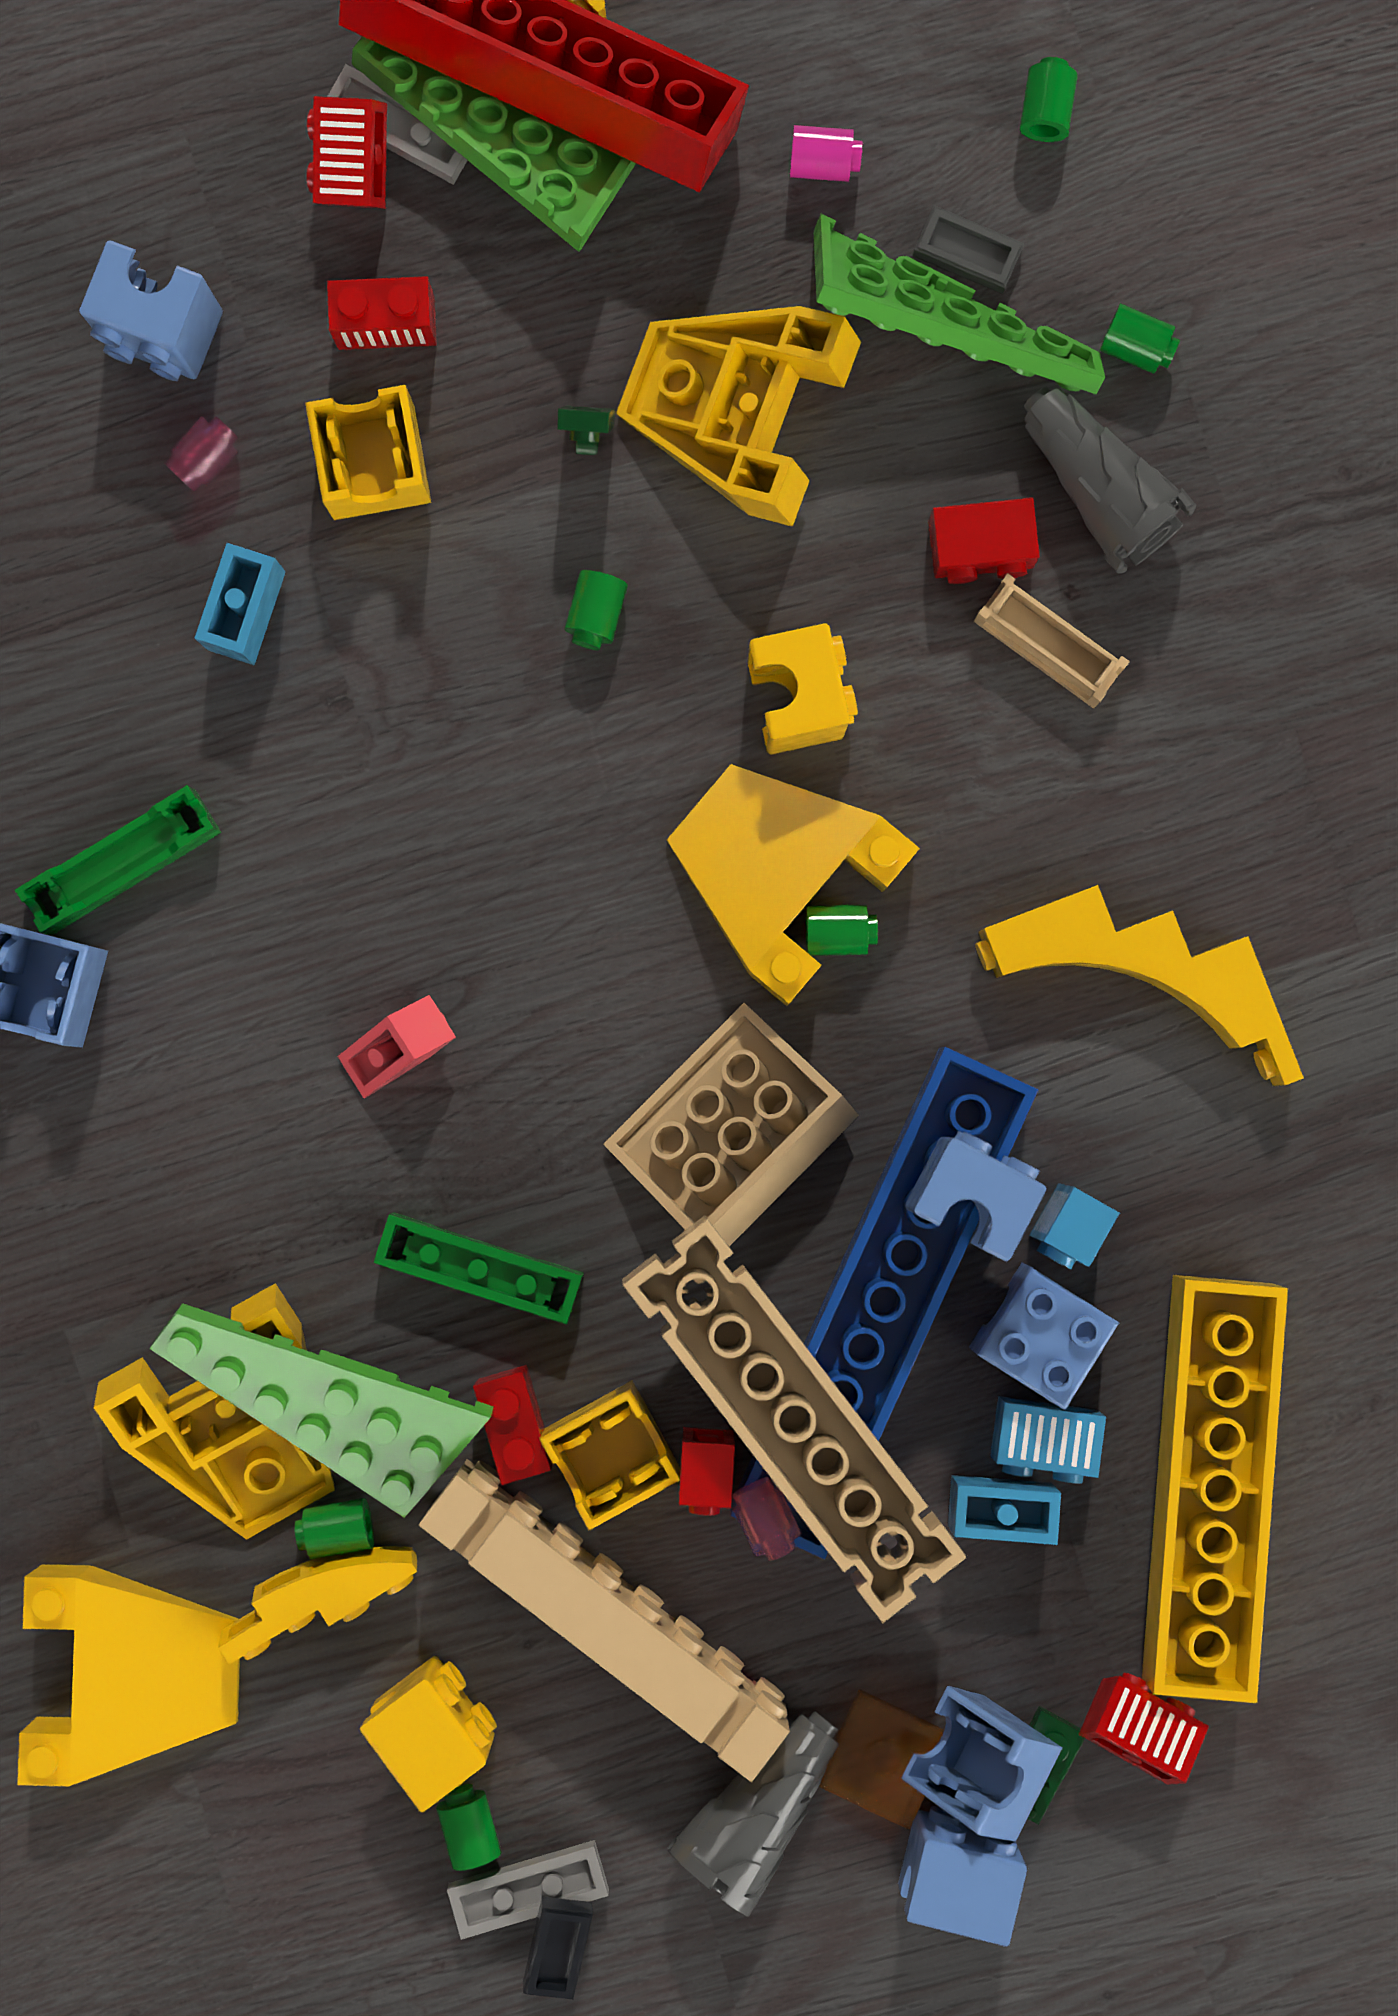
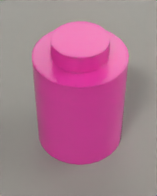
[790,125,863,182]

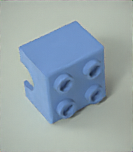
[80,240,223,381]
[0,923,108,1047]
[905,1131,1046,1261]
[969,1263,1119,1410]
[901,1686,1062,1842]
[898,1806,1027,1946]

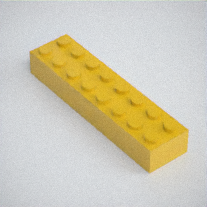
[1142,1275,1288,1703]

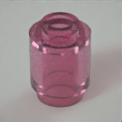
[165,416,239,492]
[732,1477,801,1561]

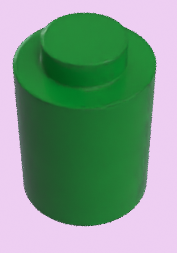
[1019,57,1078,142]
[1099,303,1180,374]
[564,570,628,650]
[805,905,878,956]
[295,1498,374,1560]
[436,1784,502,1871]

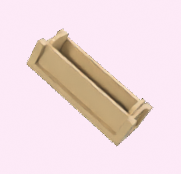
[974,573,1130,708]

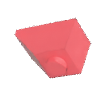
[337,995,456,1098]

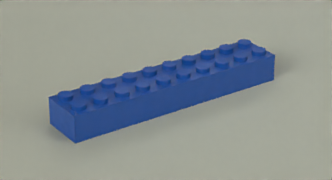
[730,1047,1038,1559]

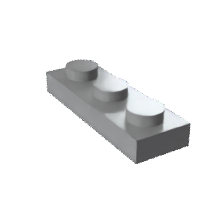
[327,64,467,185]
[447,1840,609,1940]

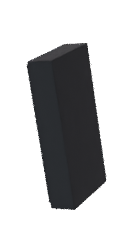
[523,1896,593,2000]

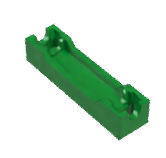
[15,785,221,936]
[373,1213,584,1324]

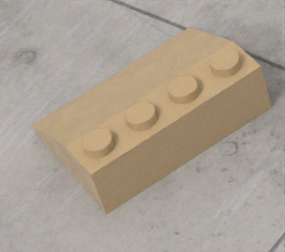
[603,1003,859,1246]

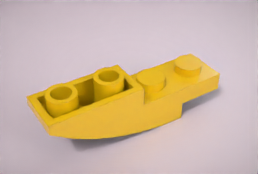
[218,1546,417,1664]

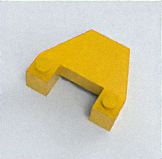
[616,306,861,527]
[667,764,920,1006]
[94,1283,335,1540]
[18,1564,240,1786]

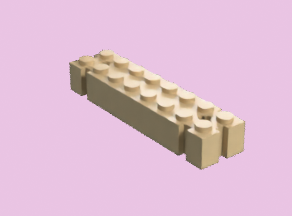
[623,1215,966,1623]
[419,1459,790,1783]

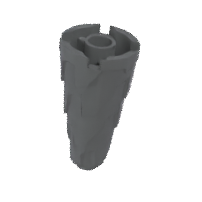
[1024,387,1196,574]
[667,1711,839,1916]

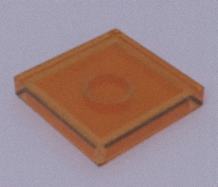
[819,1689,944,1830]

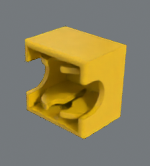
[305,385,432,520]
[747,623,858,754]
[539,1380,681,1530]
[360,1656,497,1812]

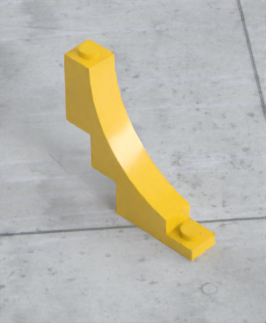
[975,885,1304,1086]

